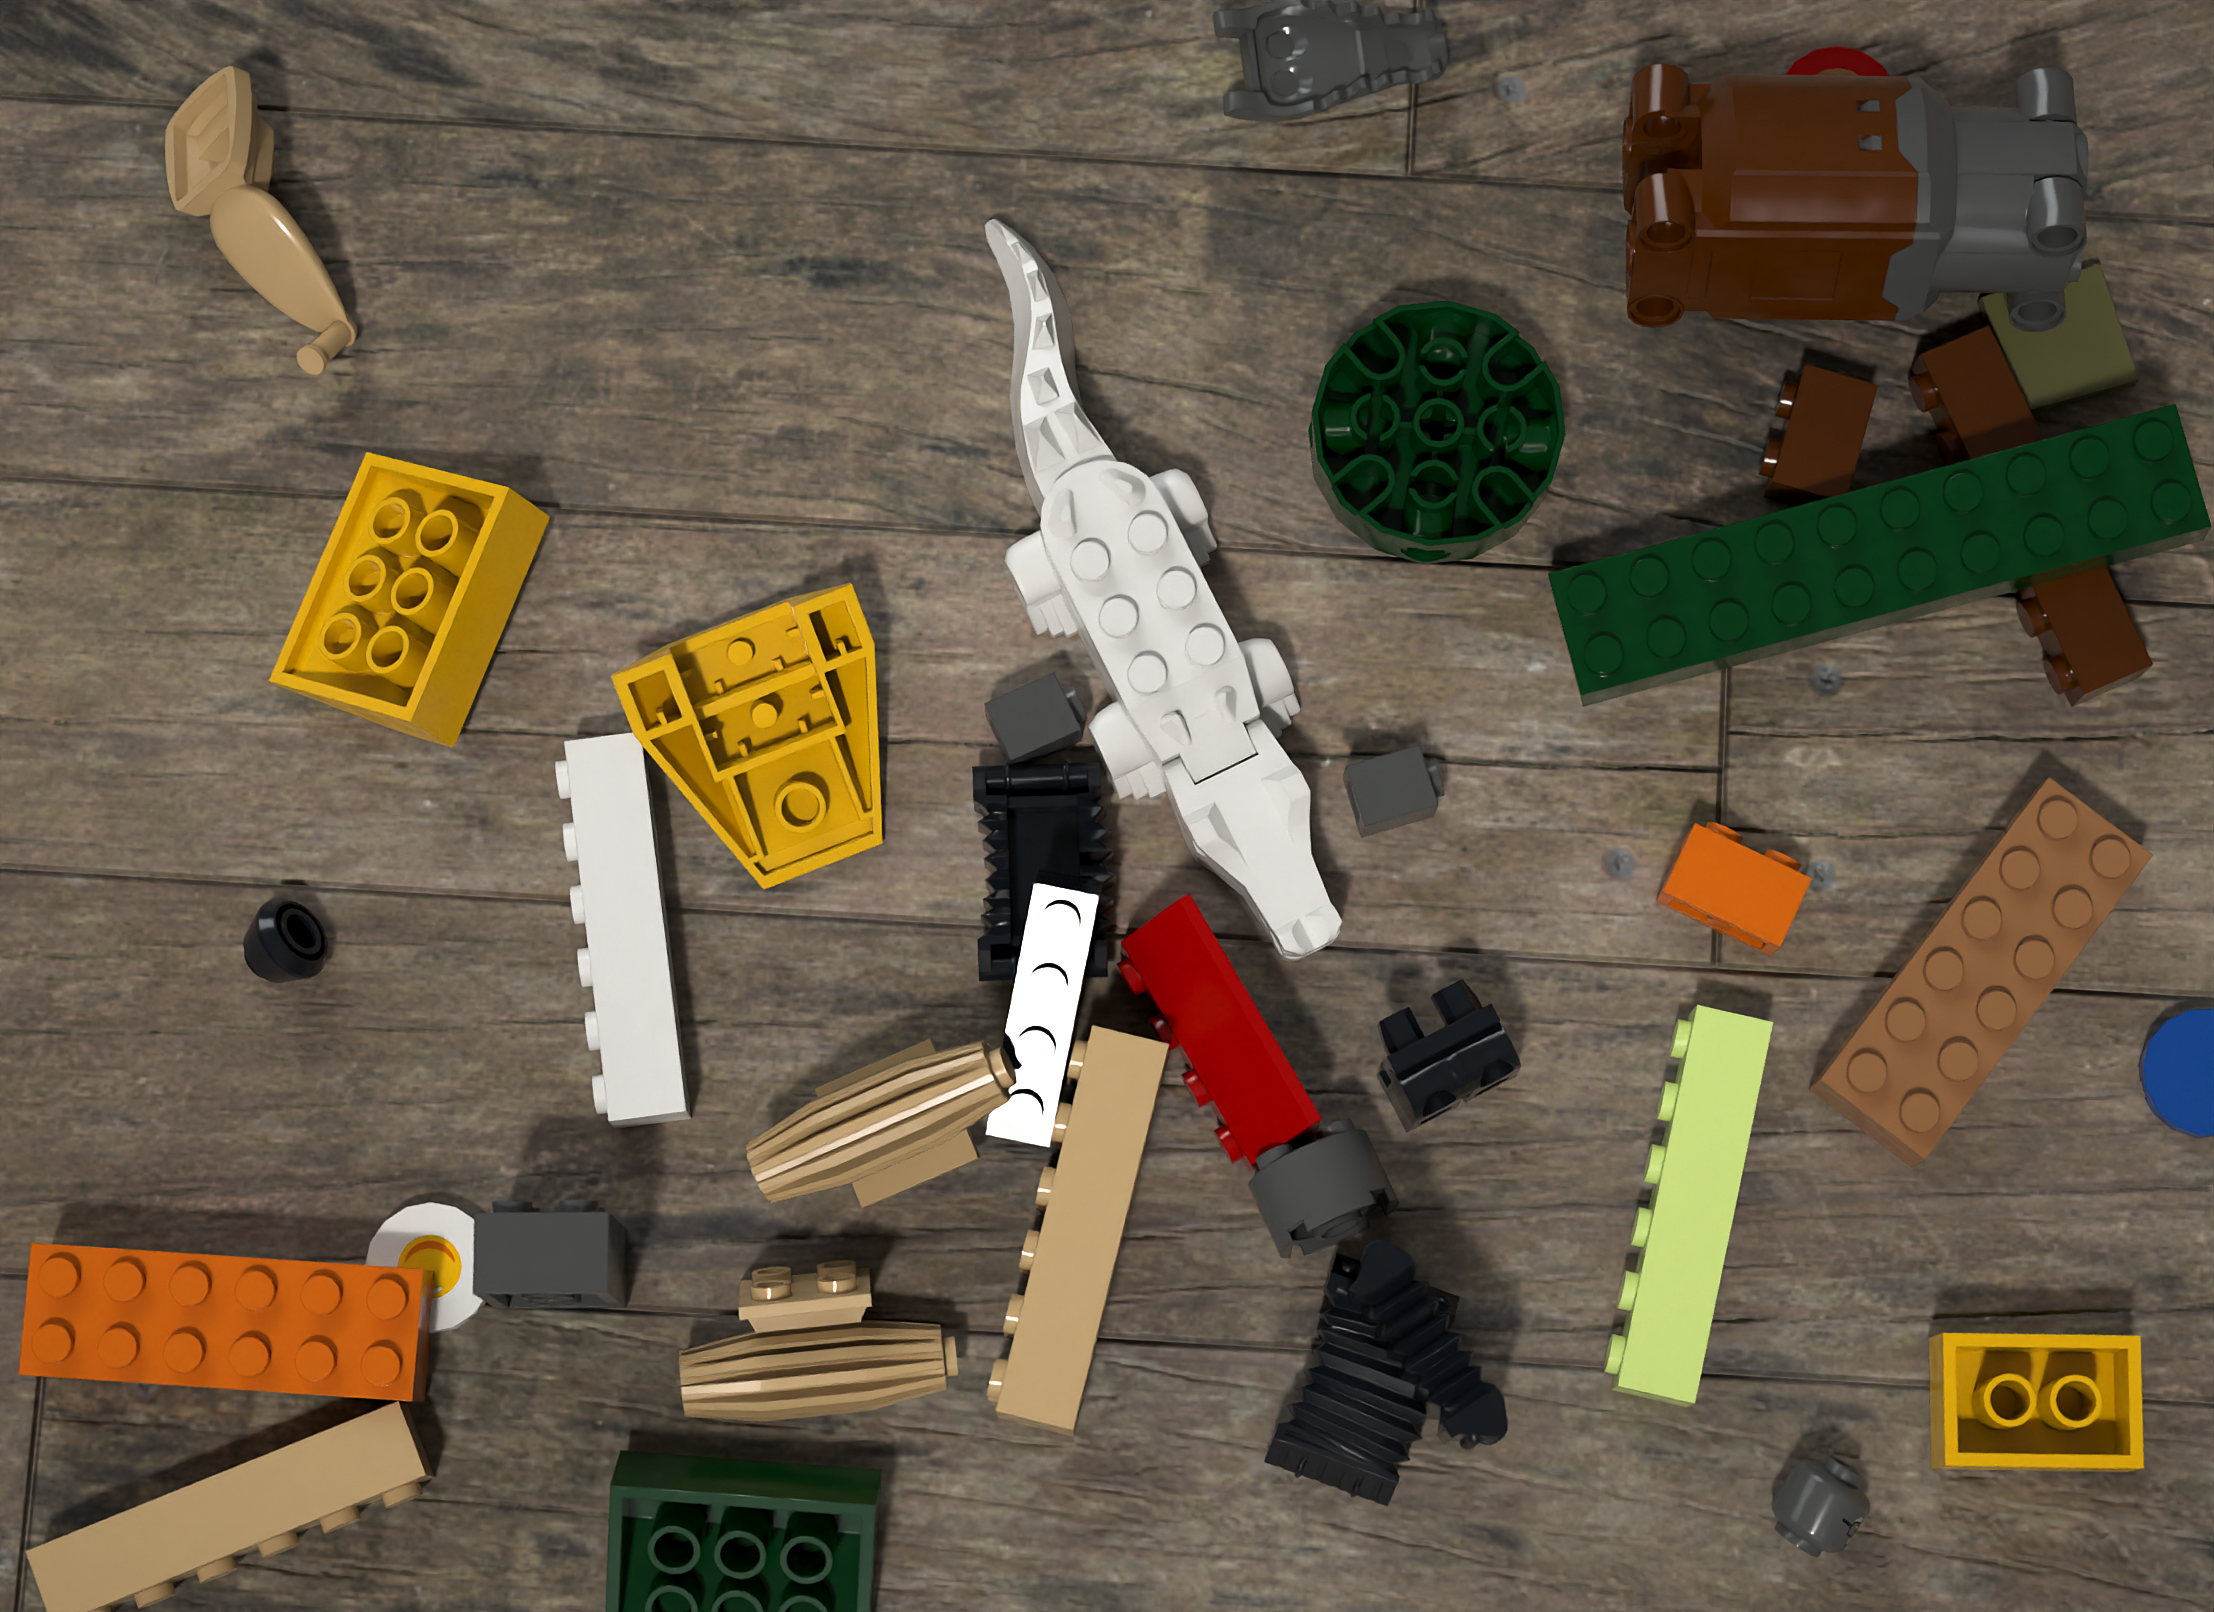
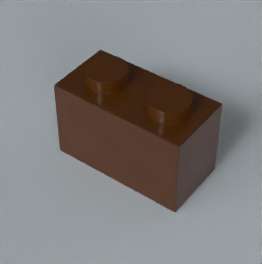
[1758,364,1878,506]

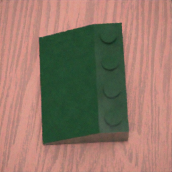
[605,1450,882,1612]

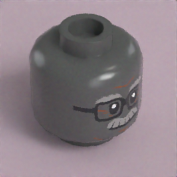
[1771,1455,1870,1558]

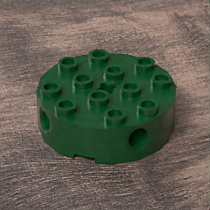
[1308,300,1566,564]

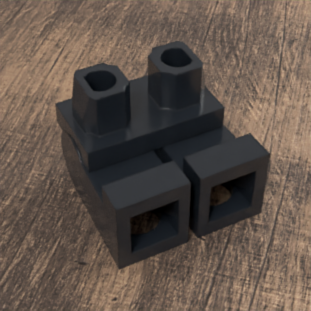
[1377,979,1521,1133]

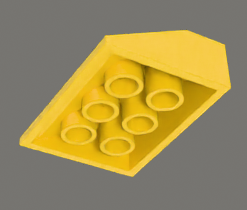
[269,452,550,748]

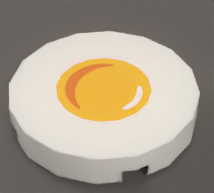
[365,1202,486,1334]

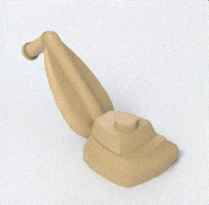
[165,66,358,375]

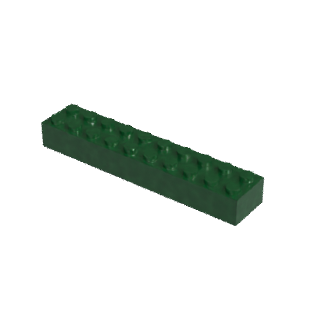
[1548,404,2212,707]

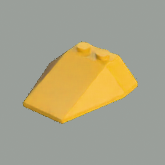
[611,583,883,889]

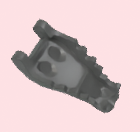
[1213,0,1448,123]

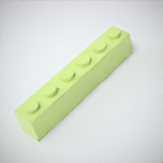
[1604,1005,1773,1407]

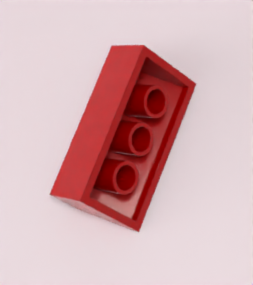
[1116,893,1322,1172]

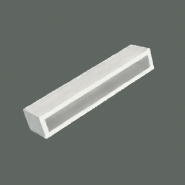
[555,732,691,1129]

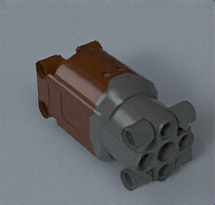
[1622,64,2089,332]

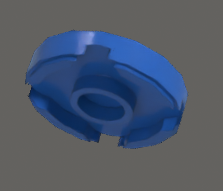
[2138,1009,2214,1138]

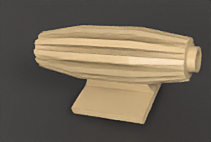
[746,1038,1017,1208]
[679,1260,958,1422]

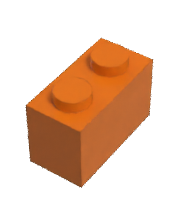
[1655,822,1812,956]

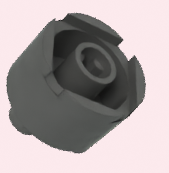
[1248,1118,1399,1258]

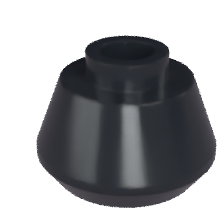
[243,899,328,983]

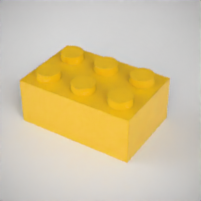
[1929,1333,2144,1472]

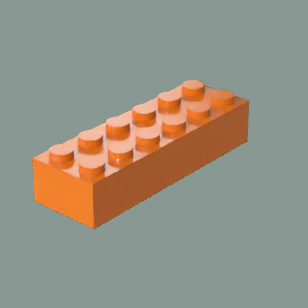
[18,1243,434,1402]

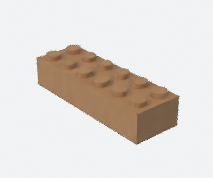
[1809,777,2153,1168]

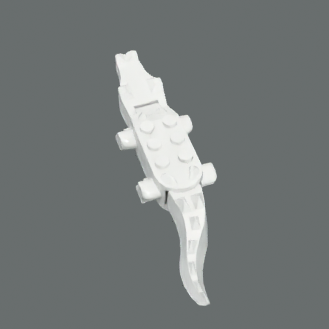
[984,219,1342,962]

